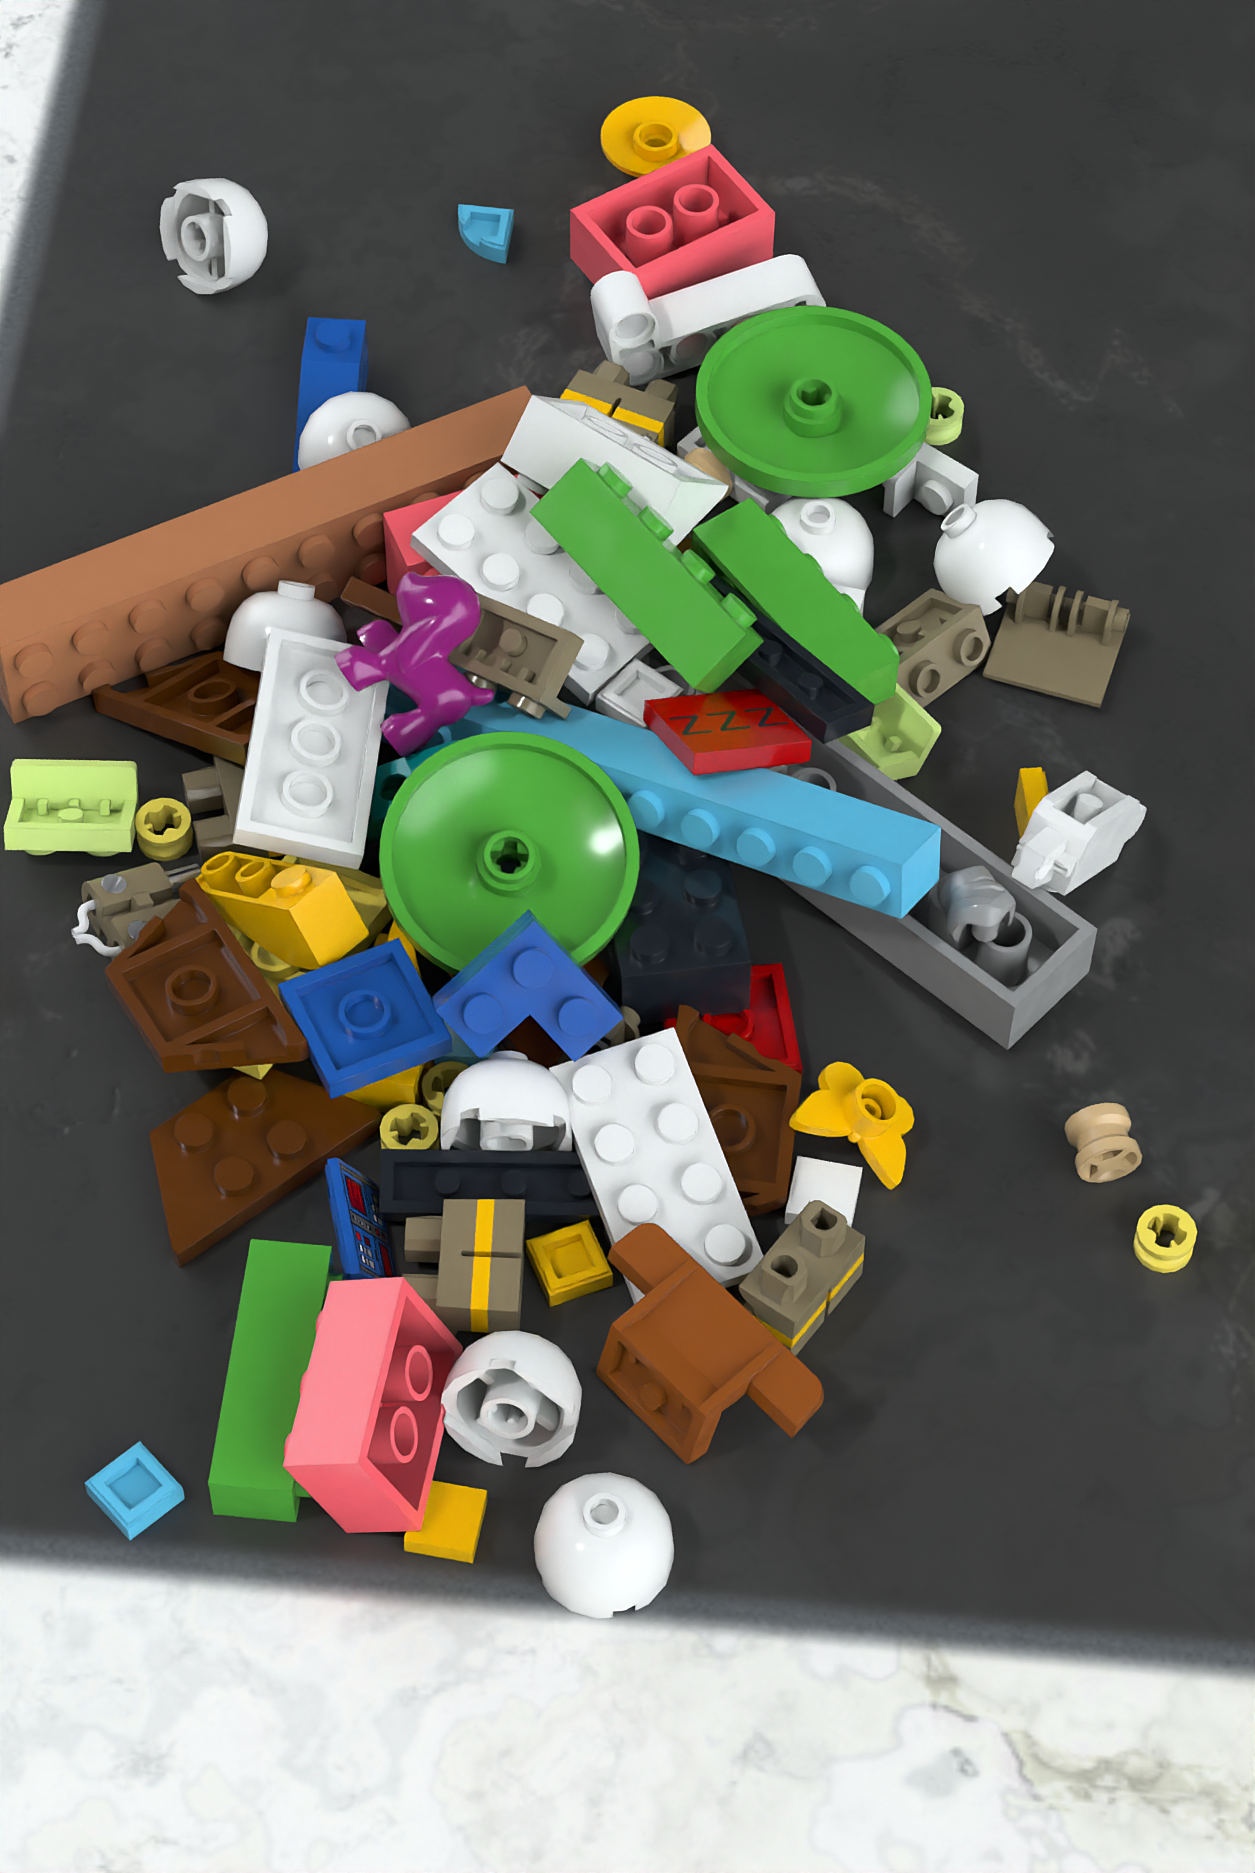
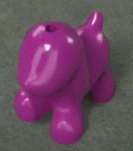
[334,571,495,757]

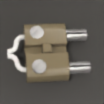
[71,862,228,961]

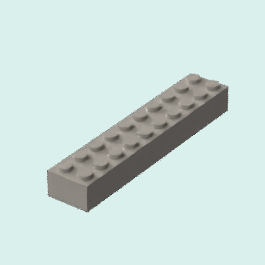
[556,647,1097,1050]

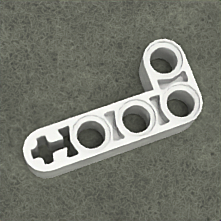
[590,254,826,387]

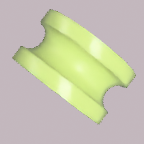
[924,387,964,445]

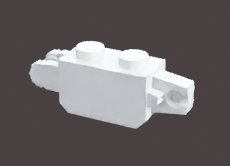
[1011,771,1147,896]

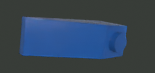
[292,317,369,474]

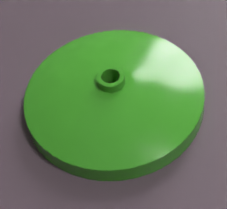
[695,306,932,498]
[379,731,640,976]

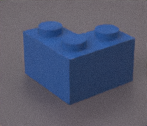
[432,909,624,1062]

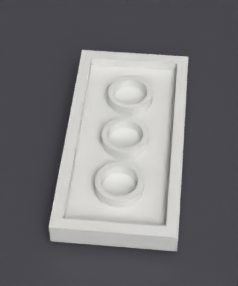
[410,462,654,706]
[232,627,389,870]
[549,1027,763,1305]

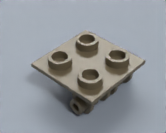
[983,581,1131,708]

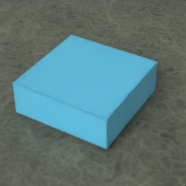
[85,1441,185,1540]

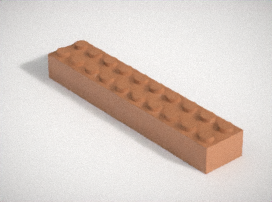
[0,385,532,724]

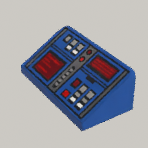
[325,1158,397,1280]

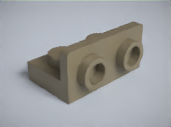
[875,588,992,708]
[449,592,584,720]

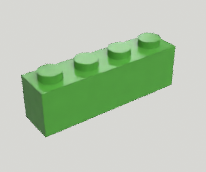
[529,458,764,693]
[691,497,900,706]
[208,1239,345,1522]

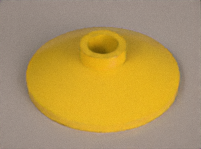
[601,96,711,178]

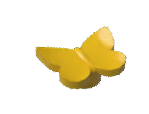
[789,1061,914,1190]

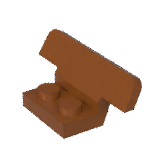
[595,1223,824,1465]

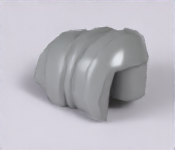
[936,865,1016,942]

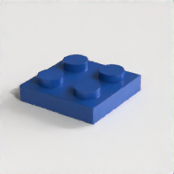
[278,938,453,1099]

